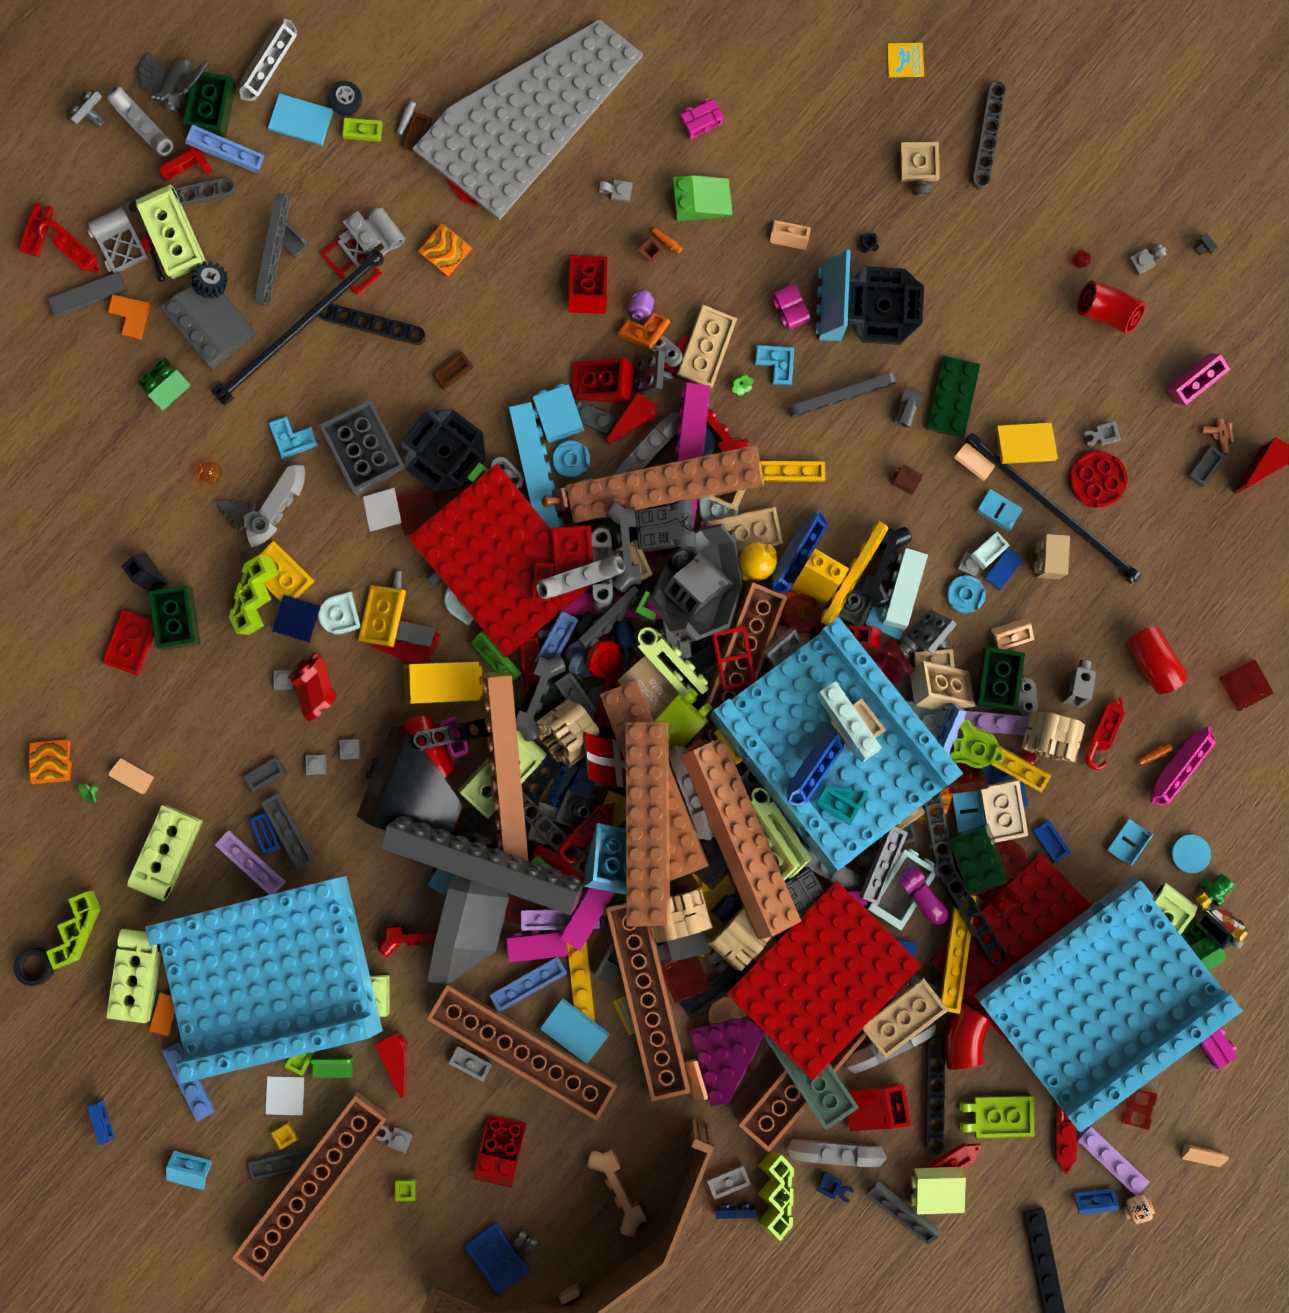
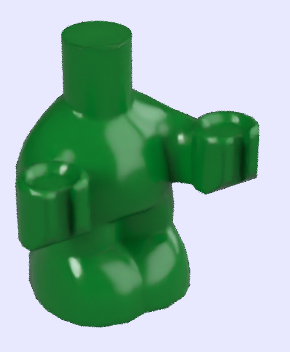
[1199,874,1234,907]

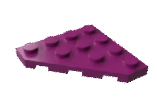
[689,1016,765,1107]

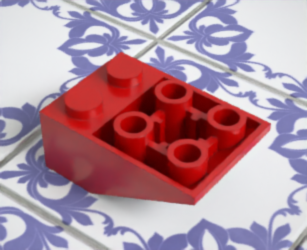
[847,1082,911,1131]
[473,1115,527,1188]

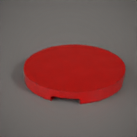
[1069,451,1128,508]

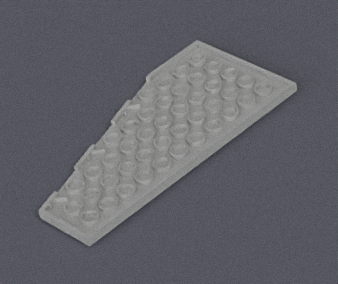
[412,19,643,221]

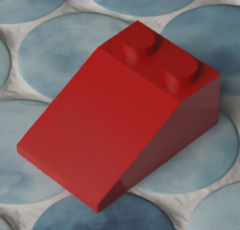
[568,255,608,314]
[571,358,634,403]
[1234,437,1289,494]

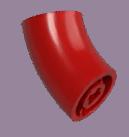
[1077,280,1146,335]
[1126,626,1188,694]
[400,716,455,778]
[945,1002,991,1070]

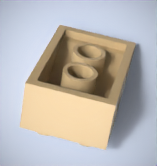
[909,661,975,709]

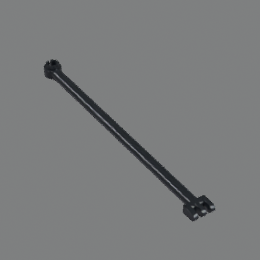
[211,250,384,406]
[965,433,1141,584]

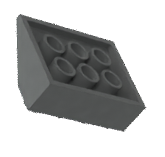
[161,278,257,370]
[319,399,405,496]

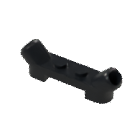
[860,527,912,608]

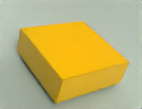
[271,1122,299,1150]

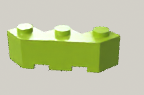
[229,555,279,635]
[46,891,101,970]
[757,1150,794,1241]

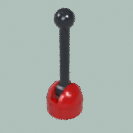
[140,236,165,282]

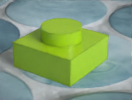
[395,1179,416,1201]

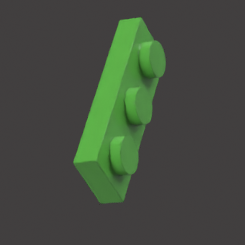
[470,631,522,684]

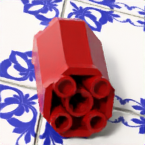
[288,652,337,722]

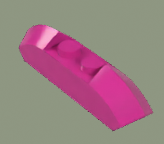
[1150,726,1216,806]

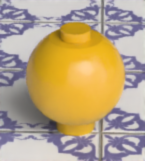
[739,542,777,581]

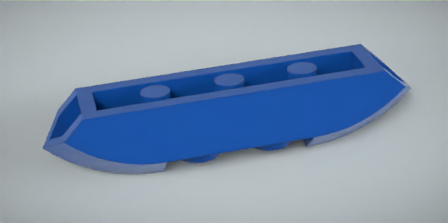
[772,511,828,593]
[787,730,844,807]

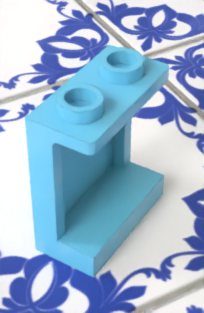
[533,384,585,443]

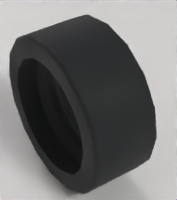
[14,948,54,986]

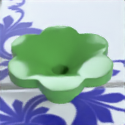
[731,374,754,396]
[78,783,98,804]

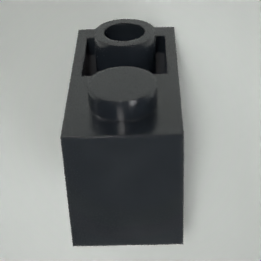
[121,552,168,591]

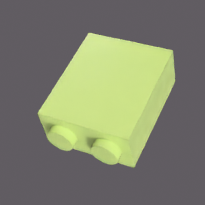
[910,1167,966,1214]

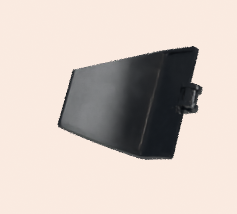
[357,726,463,835]

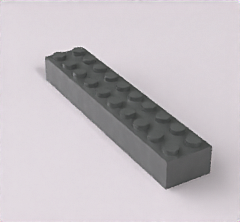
[381,816,585,915]

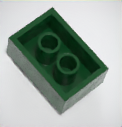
[183,72,236,138]
[148,585,201,650]
[975,647,1025,712]
[948,824,1009,894]

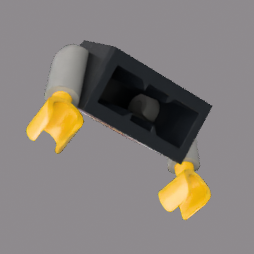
[1195,893,1248,950]

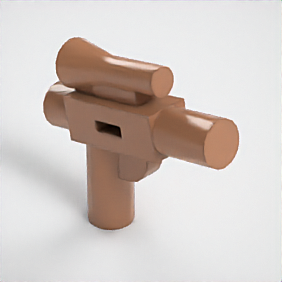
[1201,419,1234,455]

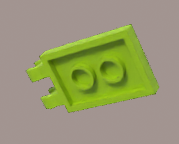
[654,689,712,751]
[959,1095,1034,1138]

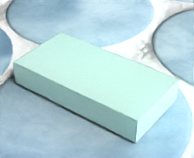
[970,532,1010,569]

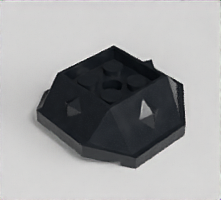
[848,266,924,345]
[401,409,486,493]

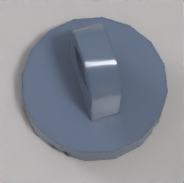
[566,640,593,677]

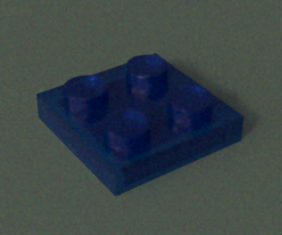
[272,594,321,642]

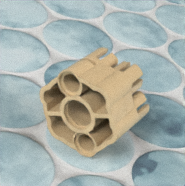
[536,699,600,767]
[1021,710,1085,763]
[652,889,712,943]
[708,906,771,971]

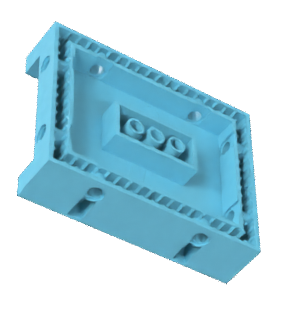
[710,617,963,875]
[145,876,383,1084]
[974,876,1243,1133]

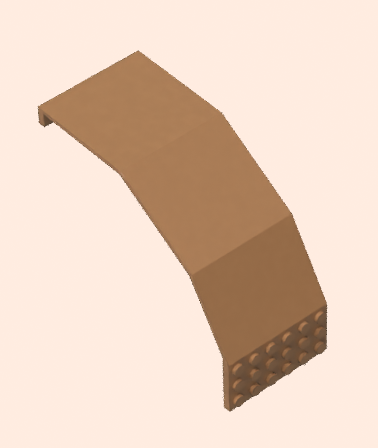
[420,1118,714,1313]

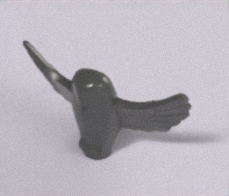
[137,53,208,112]

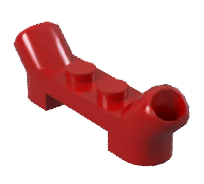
[681,400,749,453]
[378,926,437,957]

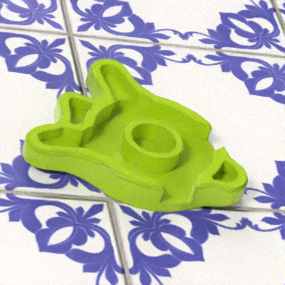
[949,718,1005,768]

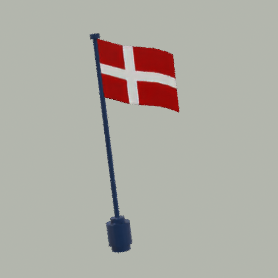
[583,620,635,789]

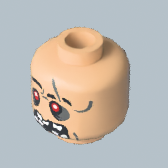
[1124,1195,1155,1224]

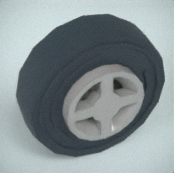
[328,81,362,115]

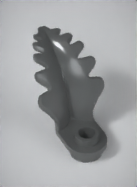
[218,499,269,534]

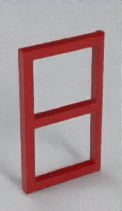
[320,237,382,295]
[712,626,756,691]

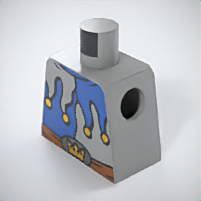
[1063,660,1096,708]

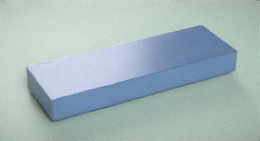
[535,610,579,663]

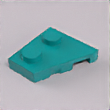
[815,786,869,825]

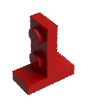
[158,135,213,181]

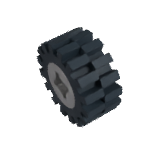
[192,261,228,299]

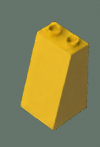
[790,549,849,610]
[403,662,483,703]

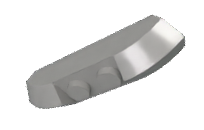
[239,19,297,101]
[613,412,683,475]
[246,465,305,547]
[669,746,714,840]
[803,845,861,891]
[846,1022,936,1074]
[786,1138,887,1167]

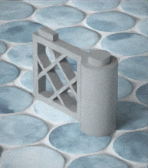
[86,206,149,273]
[338,208,406,268]

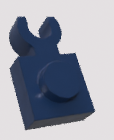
[816,1171,854,1203]

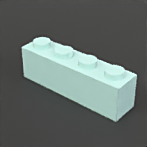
[881,548,928,631]
[817,682,882,762]

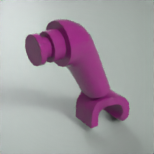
[899,866,948,925]

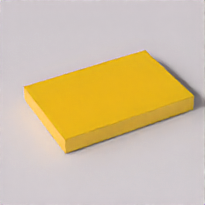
[995,423,1058,464]
[259,541,314,608]
[358,585,406,647]

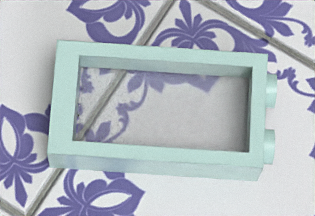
[866,848,936,931]

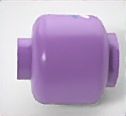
[628,290,655,320]

